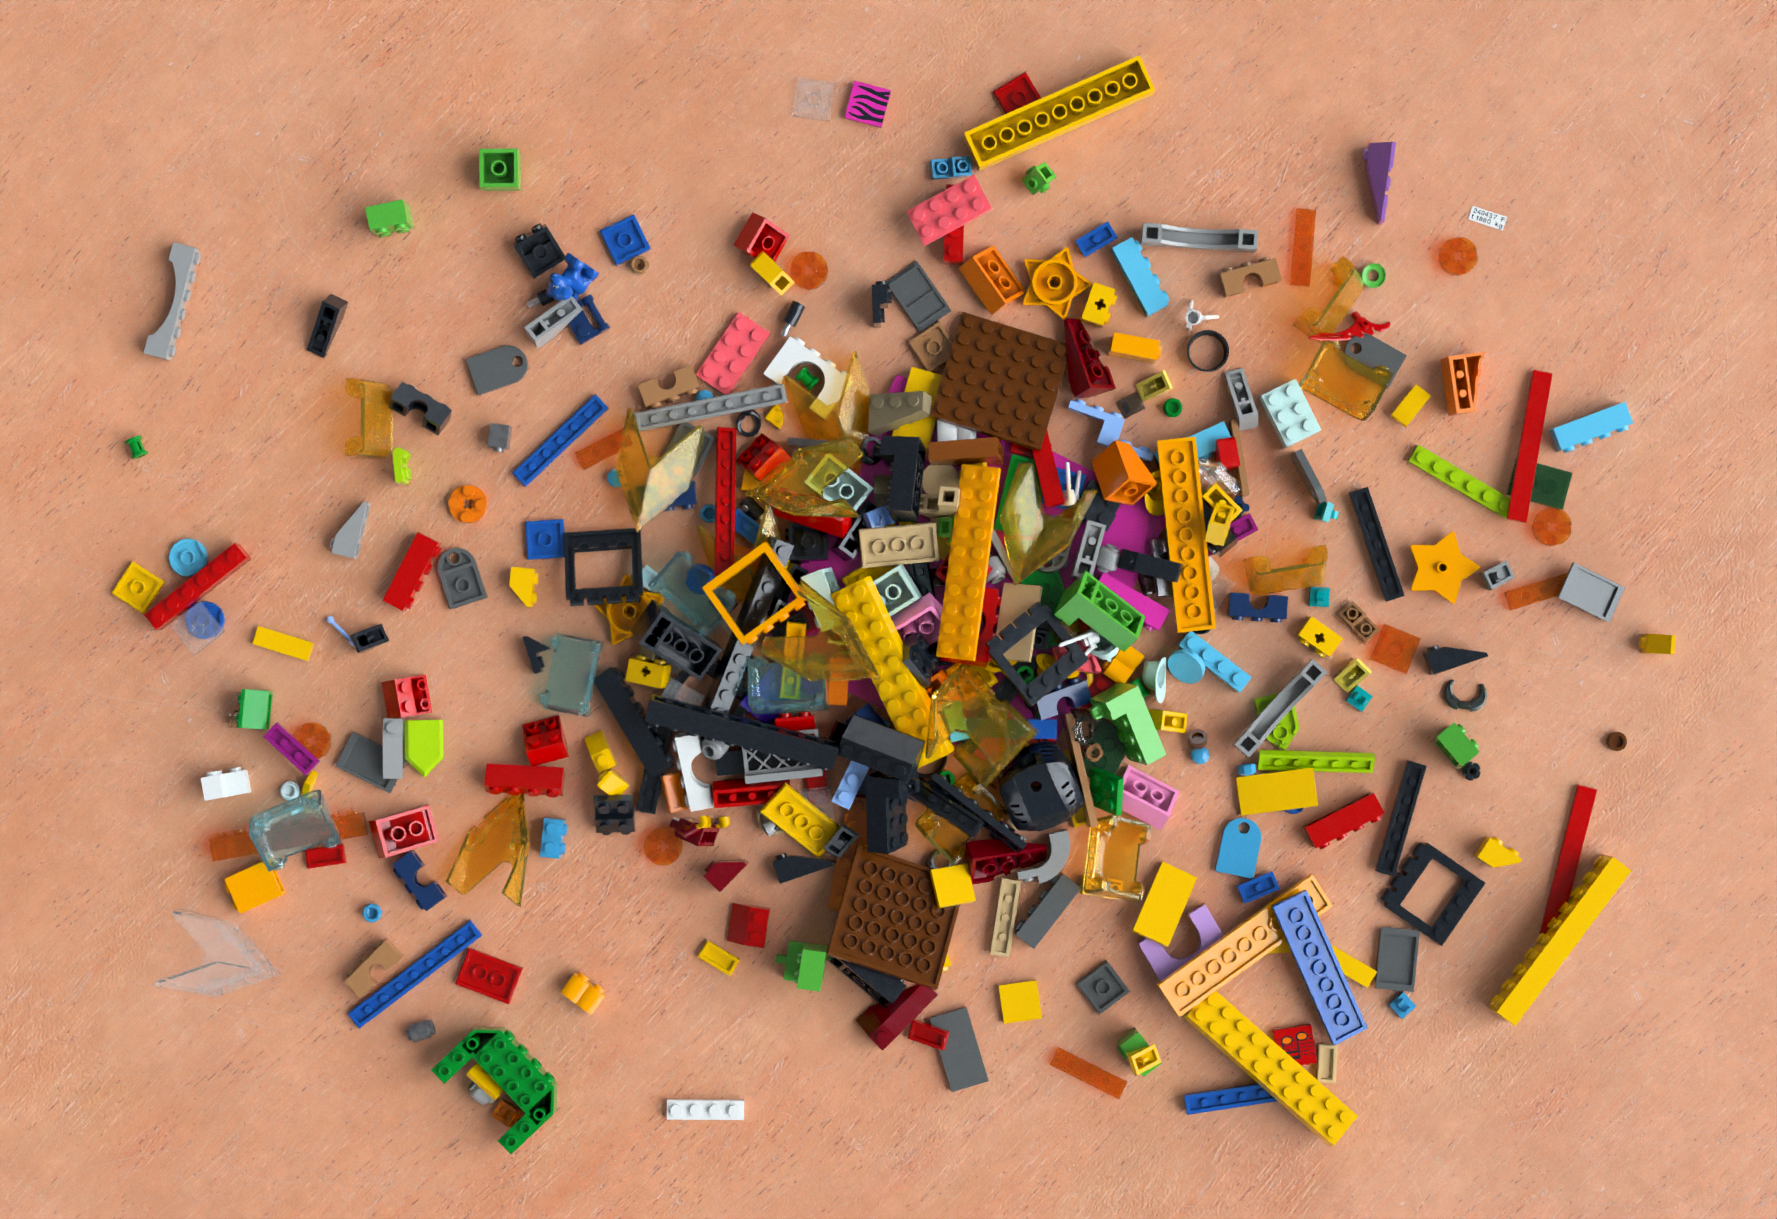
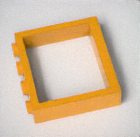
[702,542,807,645]

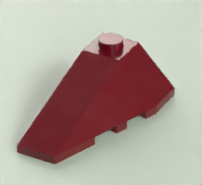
[1064,318,1116,398]
[965,839,1047,885]
[856,985,938,1051]

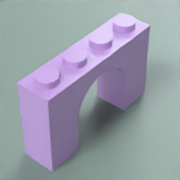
[1137,903,1223,982]

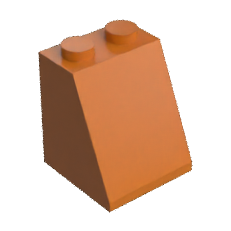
[1091,440,1157,505]

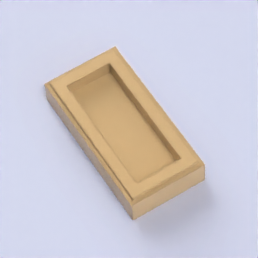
[1316,1043,1338,1084]

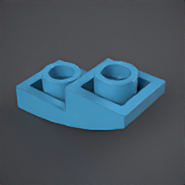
[930,156,972,180]

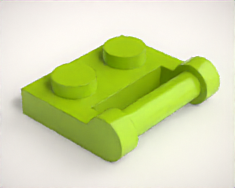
[393,447,412,485]

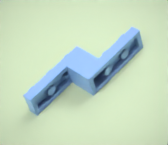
[1067,399,1154,463]
[832,717,891,810]

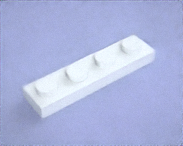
[667,1099,744,1120]

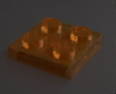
[1370,624,1421,674]

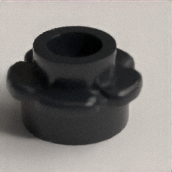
[1462,762,1481,781]

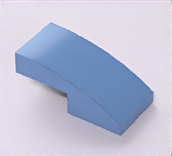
[863,504,896,528]

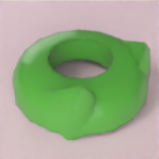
[1360,263,1386,288]

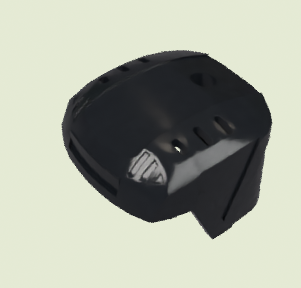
[996,742,1084,832]

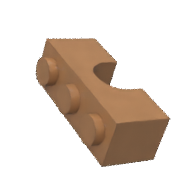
[1218,256,1282,298]
[638,365,701,410]
[345,939,404,998]

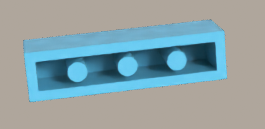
[1111,237,1169,317]
[1549,402,1633,453]
[1153,421,1231,468]
[1177,631,1252,692]

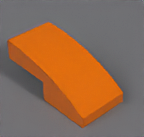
[491,1099,526,1127]

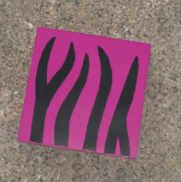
[845,81,891,128]

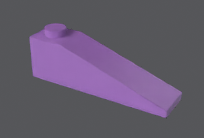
[1362,142,1396,225]

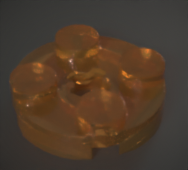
[1438,237,1478,276]
[790,252,828,291]
[1531,508,1572,546]
[293,722,332,759]
[644,827,683,866]

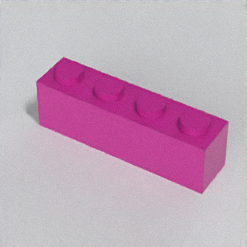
[1097,572,1170,631]

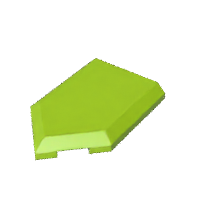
[1254,694,1300,751]
[404,720,444,778]

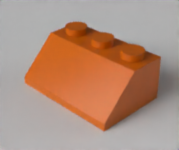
[959,245,1026,315]

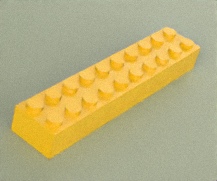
[964,55,1155,171]
[831,576,955,768]
[1489,854,1631,1026]
[1183,991,1358,1146]

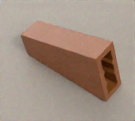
[925,437,1004,465]

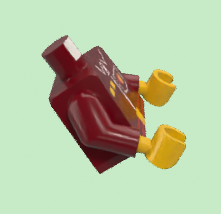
[670,816,731,846]

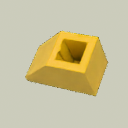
[749,251,794,296]
[509,567,539,608]
[597,769,630,795]
[1474,836,1523,868]

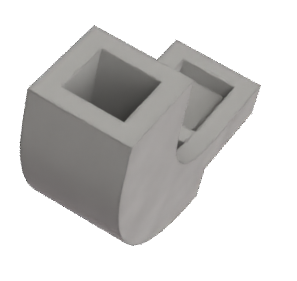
[1017,829,1070,884]

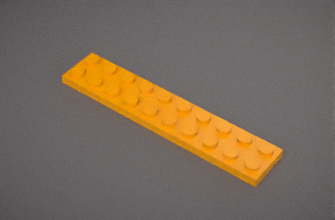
[1156,436,1216,633]
[936,464,1001,661]
[1156,874,1333,1017]

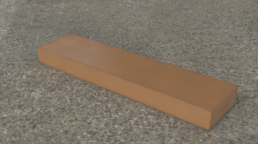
[1228,419,1250,497]

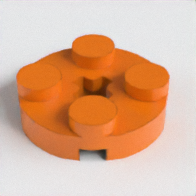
[448,485,488,523]

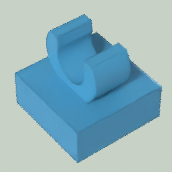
[1388,991,1416,1019]

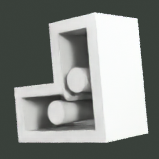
[201,767,251,801]

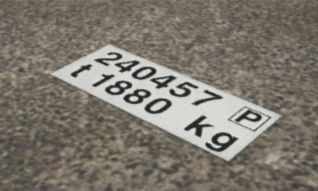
[1469,206,1507,231]

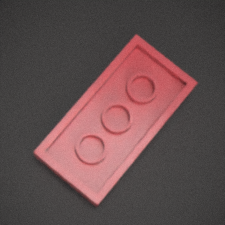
[907,175,993,246]
[696,312,771,395]

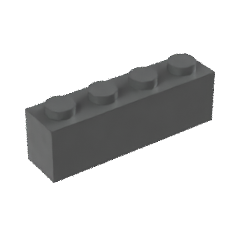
[1015,873,1081,949]

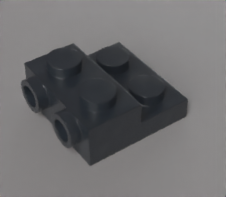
[513,223,565,278]
[872,281,892,328]
[1071,479,1121,532]
[785,522,828,563]
[902,632,940,688]
[593,794,636,835]

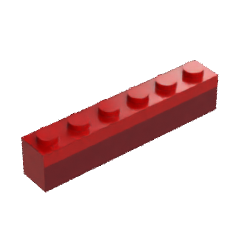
[144,543,251,630]

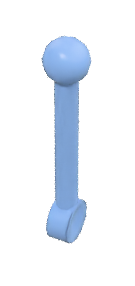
[326,616,354,647]

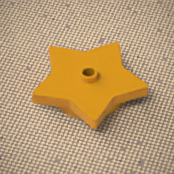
[1022,247,1092,320]
[1409,531,1480,604]
[594,574,666,645]

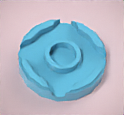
[169,538,208,577]
[1168,649,1205,684]

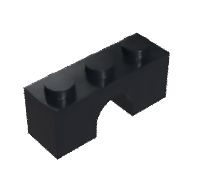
[389,382,452,436]
[766,562,808,624]

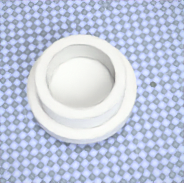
[280,781,300,800]

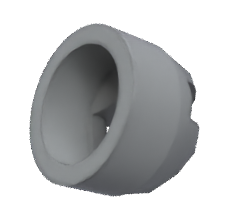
[761,820,778,837]

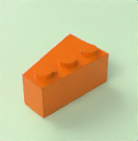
[1440,352,1485,416]

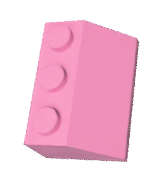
[891,592,942,646]
[1122,765,1179,830]

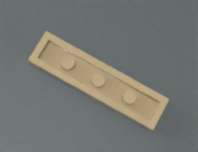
[990,878,1021,957]

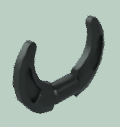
[1444,679,1487,712]

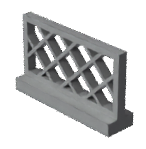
[742,728,823,784]

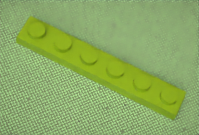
[1407,445,1510,519]
[1257,750,1375,773]

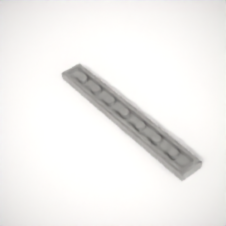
[634,383,788,432]

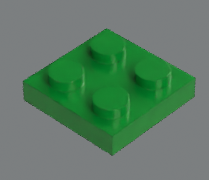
[1090,767,1124,816]

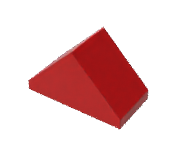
[1214,437,1241,473]

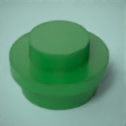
[1163,398,1182,417]

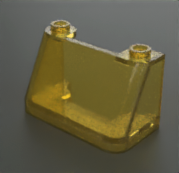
[1293,256,1364,343]
[1299,341,1394,421]
[345,378,392,459]
[1244,545,1328,595]
[953,700,1040,788]
[915,772,1008,866]
[1083,815,1151,901]

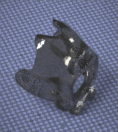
[1070,708,1098,746]

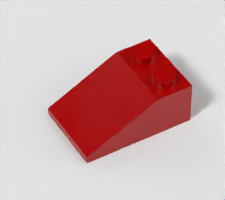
[369,805,439,858]

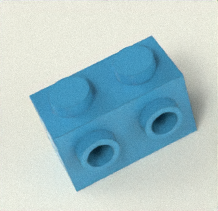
[540,817,568,859]

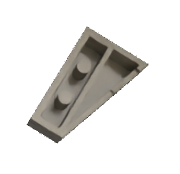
[868,391,932,437]

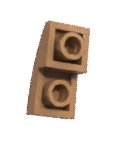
[1339,601,1380,643]

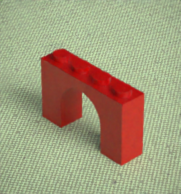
[941,587,1002,668]

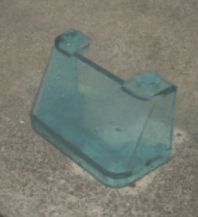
[648,550,737,637]
[540,633,604,717]
[748,653,829,714]
[249,790,341,872]

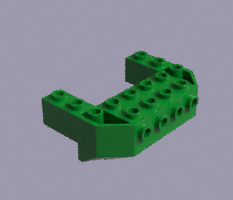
[431,1026,557,1154]

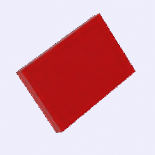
[455,947,523,1004]

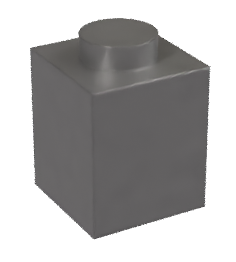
[488,423,512,453]

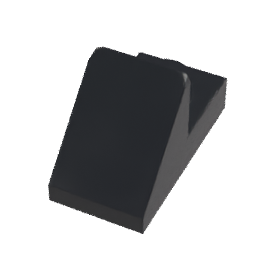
[523,636,552,674]
[823,823,859,858]

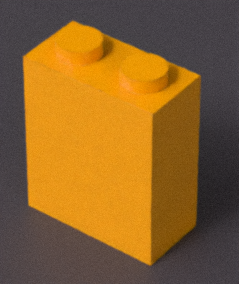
[1108,332,1162,364]
[224,859,286,914]

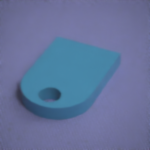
[1215,818,1261,879]

